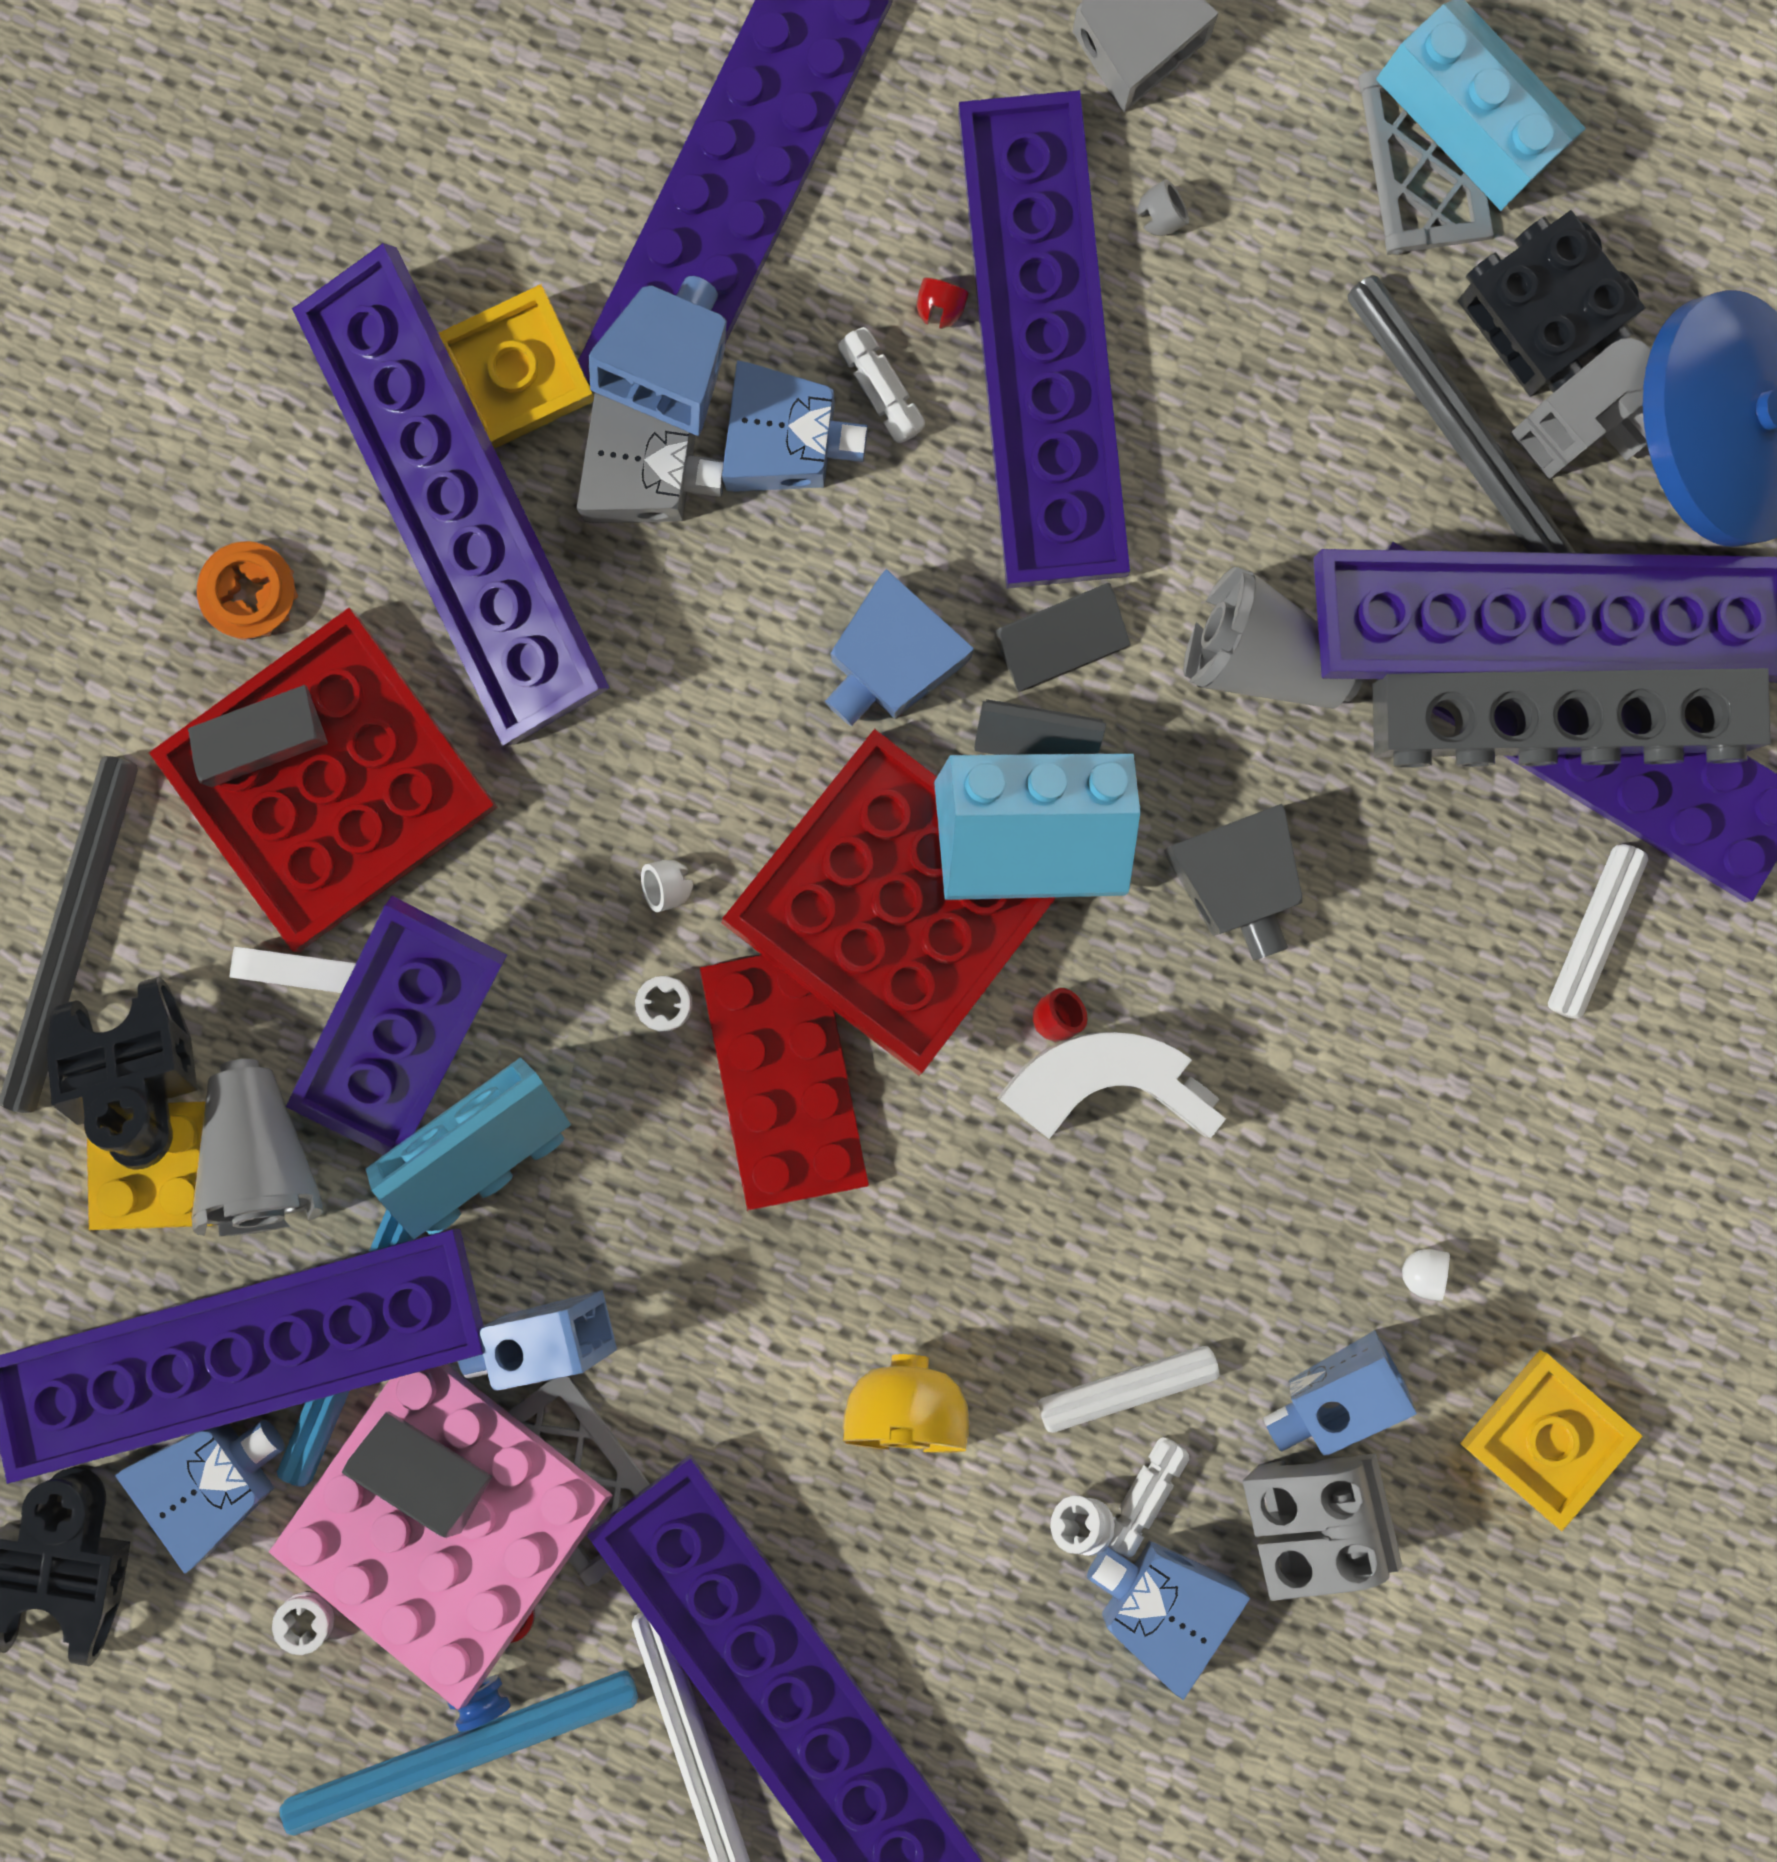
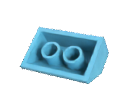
[1376,0,1586,211]
[934,754,1140,900]
[365,1057,571,1239]

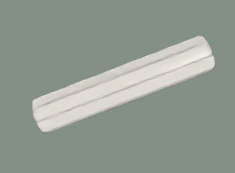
[1548,844,1649,1019]
[1038,1346,1220,1433]

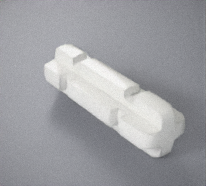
[838,327,925,443]
[1109,1437,1189,1557]

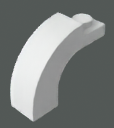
[997,1032,1226,1139]

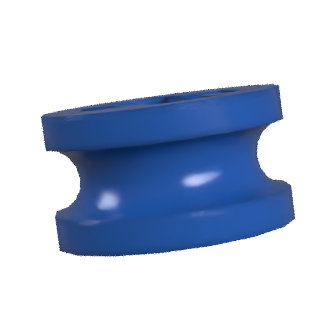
[447,1675,511,1732]

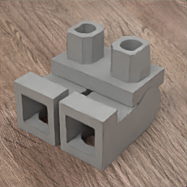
[1509,338,1651,479]
[1242,1454,1403,1601]

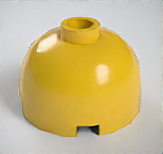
[843,1354,969,1453]

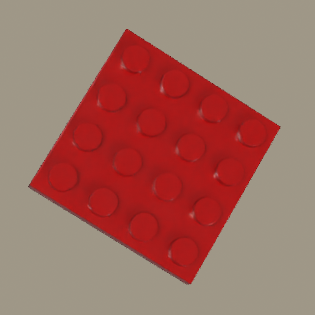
[149,607,498,953]
[721,728,1056,1076]

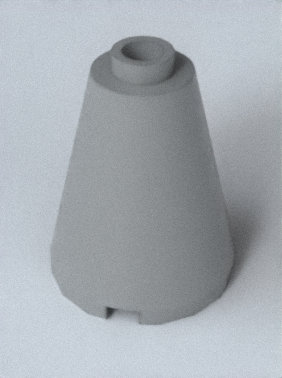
[1183,567,1364,709]
[192,1059,324,1236]

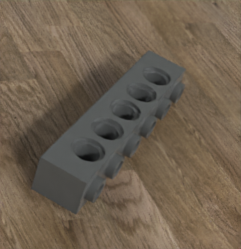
[1372,668,1771,768]

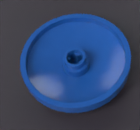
[1643,290,1777,547]

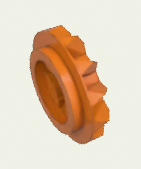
[197,541,298,641]

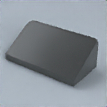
[994,583,1131,692]
[188,685,328,787]
[974,699,1106,755]
[342,1411,493,1538]

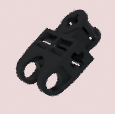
[47,977,198,1170]
[0,1467,131,1666]

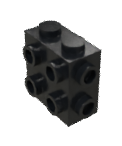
[1457,210,1646,396]

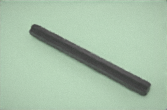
[1347,275,1576,553]
[0,756,138,1113]

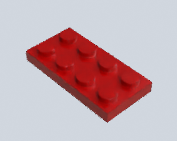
[699,955,869,1211]

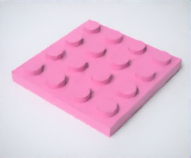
[269,1364,613,1710]

